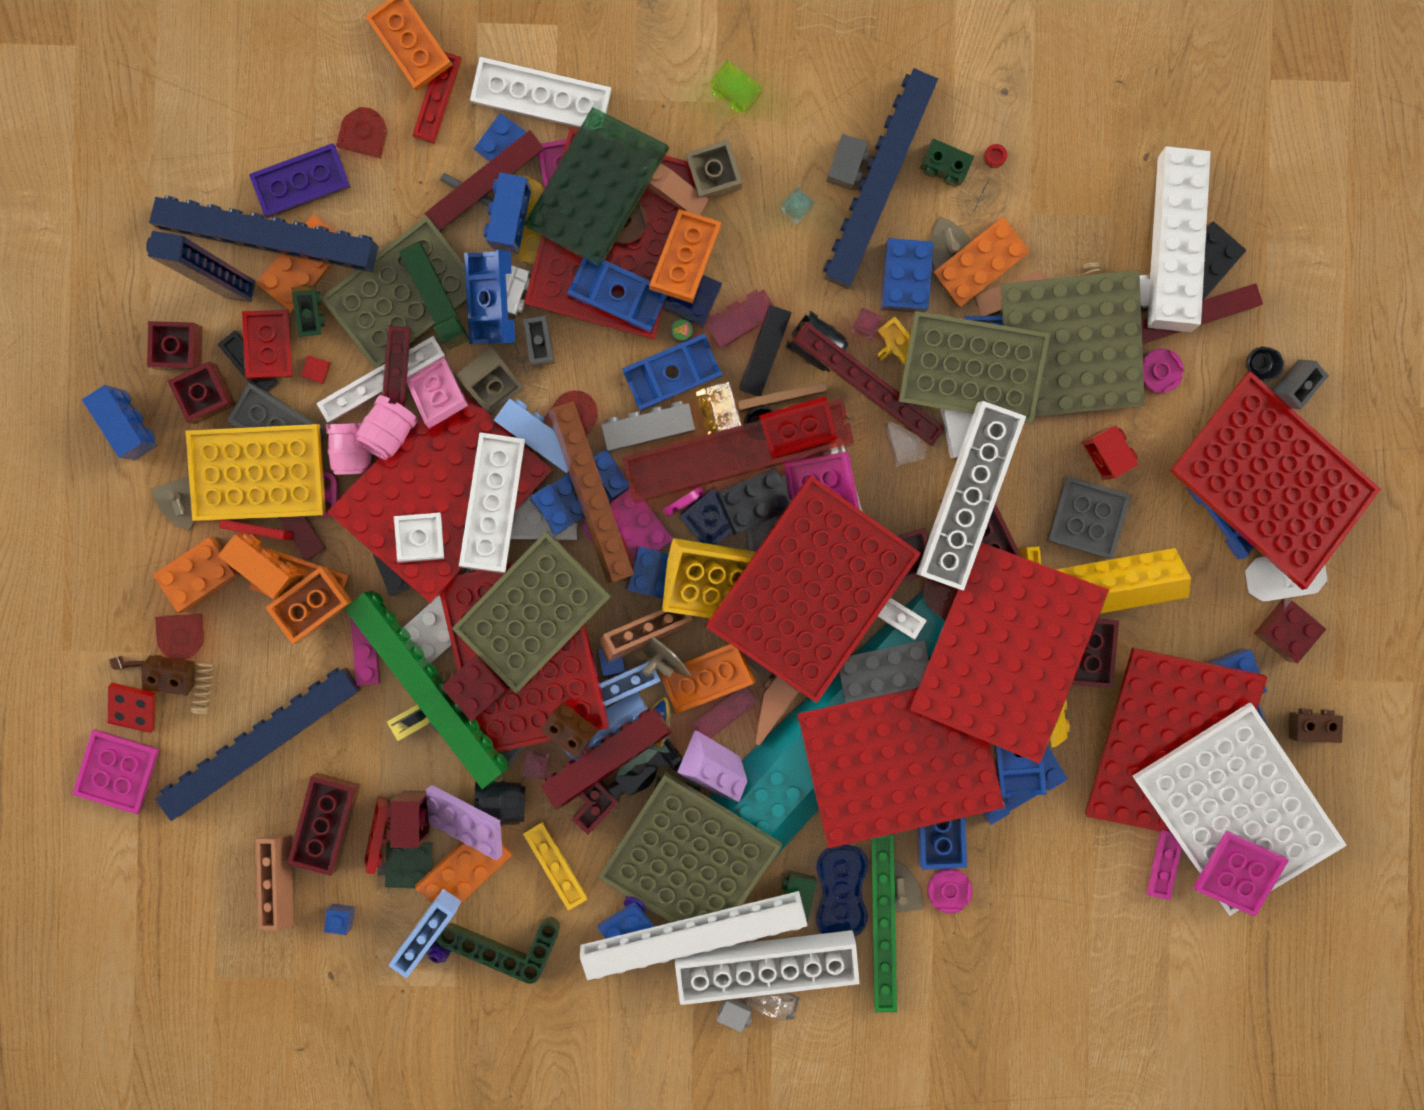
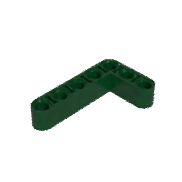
[399,241,470,350]
[437,917,560,984]

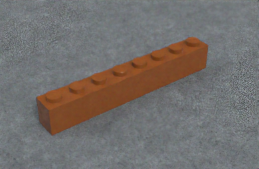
[548,401,634,583]

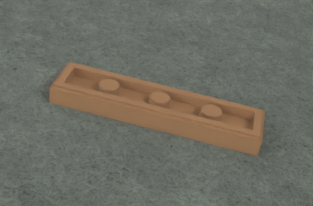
[737,382,827,412]

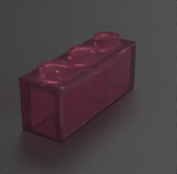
[706,289,773,350]
[691,687,758,739]

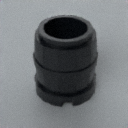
[785,310,849,372]
[474,781,525,826]

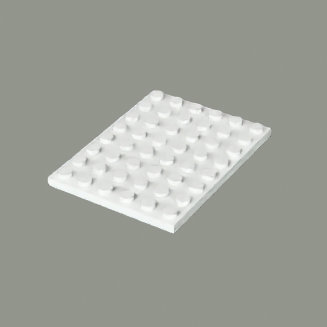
[1133,703,1347,916]

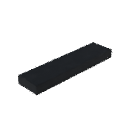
[739,304,792,396]

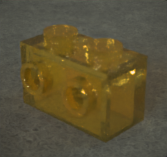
[696,382,741,435]

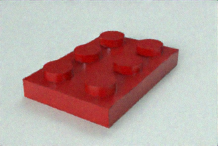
[242,310,293,380]
[759,396,838,458]
[364,796,391,874]

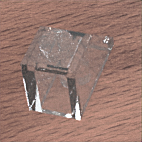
[884,421,927,467]
[744,992,799,1021]

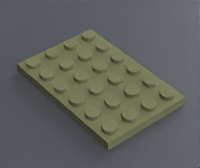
[321,216,467,369]
[898,311,1050,424]
[452,531,612,693]

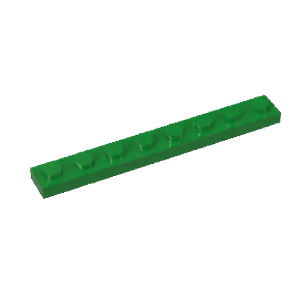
[871,834,897,1012]

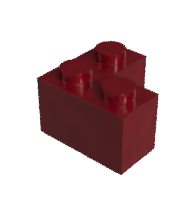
[572,781,620,835]

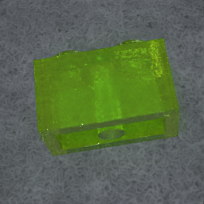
[710,59,763,114]

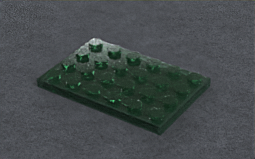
[524,107,669,267]

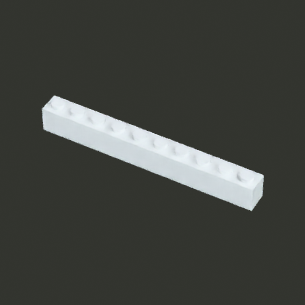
[580,891,807,980]

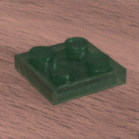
[385,841,433,888]

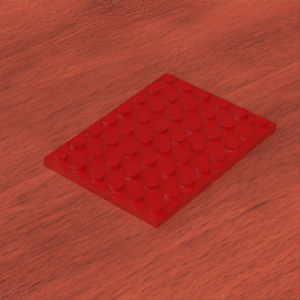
[524,128,695,340]
[1169,371,1381,590]
[327,390,553,604]
[705,475,921,703]
[910,542,1109,764]
[439,549,610,752]
[1085,647,1268,832]
[797,688,1005,849]

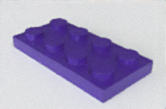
[249,143,351,218]

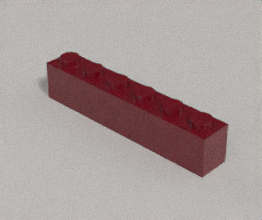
[540,708,672,809]

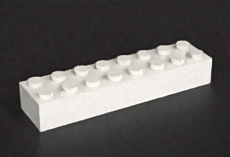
[1147,146,1211,332]
[916,401,1026,591]
[675,930,860,1005]

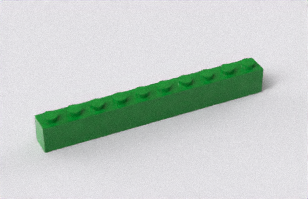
[344,590,510,789]

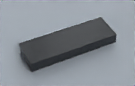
[217,330,279,392]

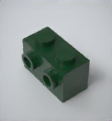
[919,138,974,186]
[291,285,325,337]

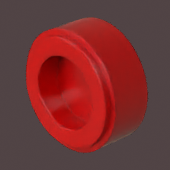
[984,144,1007,168]

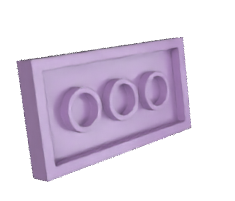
[426,785,503,860]

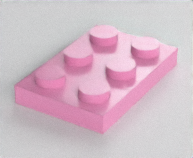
[407,357,468,428]

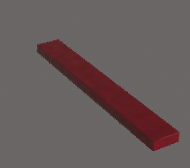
[793,322,945,446]

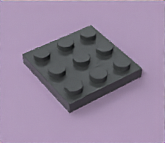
[1047,476,1131,559]

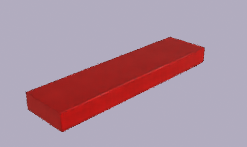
[412,52,462,144]

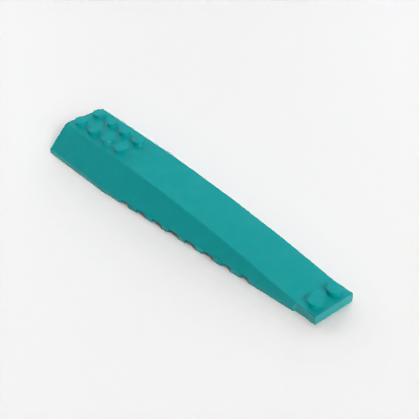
[709,580,958,861]

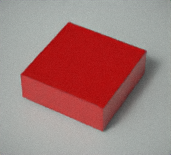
[301,355,331,384]

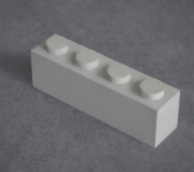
[601,401,695,452]

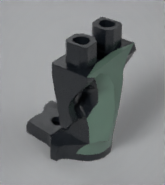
[608,738,695,799]

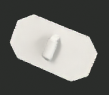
[1245,557,1328,602]

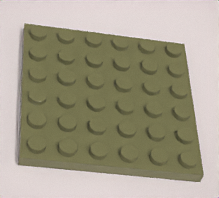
[1000,270,1145,417]
[598,772,782,923]

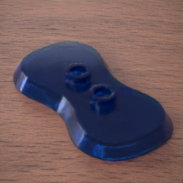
[816,845,869,937]

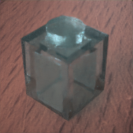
[781,187,814,225]

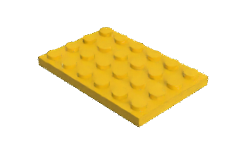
[185,424,326,521]

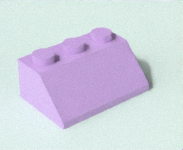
[677,731,747,802]

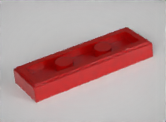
[219,520,293,540]

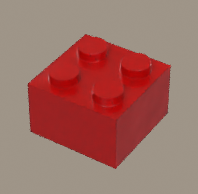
[1082,425,1139,480]

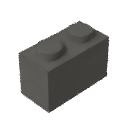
[826,134,869,190]
[523,316,555,367]
[1272,359,1329,409]

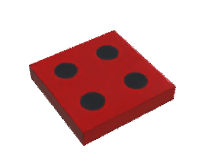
[107,682,156,733]

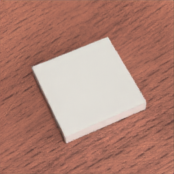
[394,513,444,563]

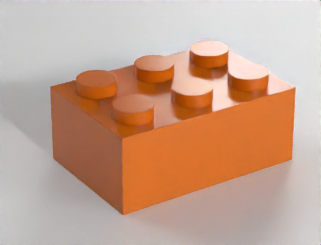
[218,533,301,599]
[153,537,241,613]
[265,566,353,644]

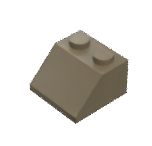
[685,140,742,197]
[456,347,524,414]

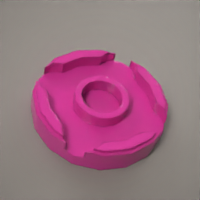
[1143,349,1184,393]
[663,486,704,517]
[927,868,972,914]

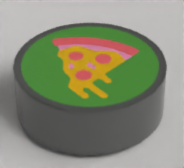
[671,319,693,342]

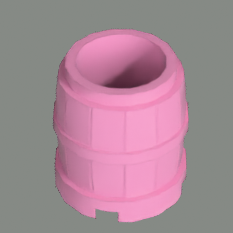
[356,395,418,460]
[326,423,373,474]

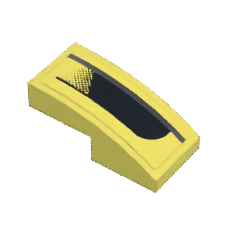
[387,705,430,741]

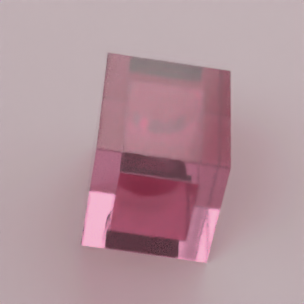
[850,307,883,341]
[522,750,551,780]

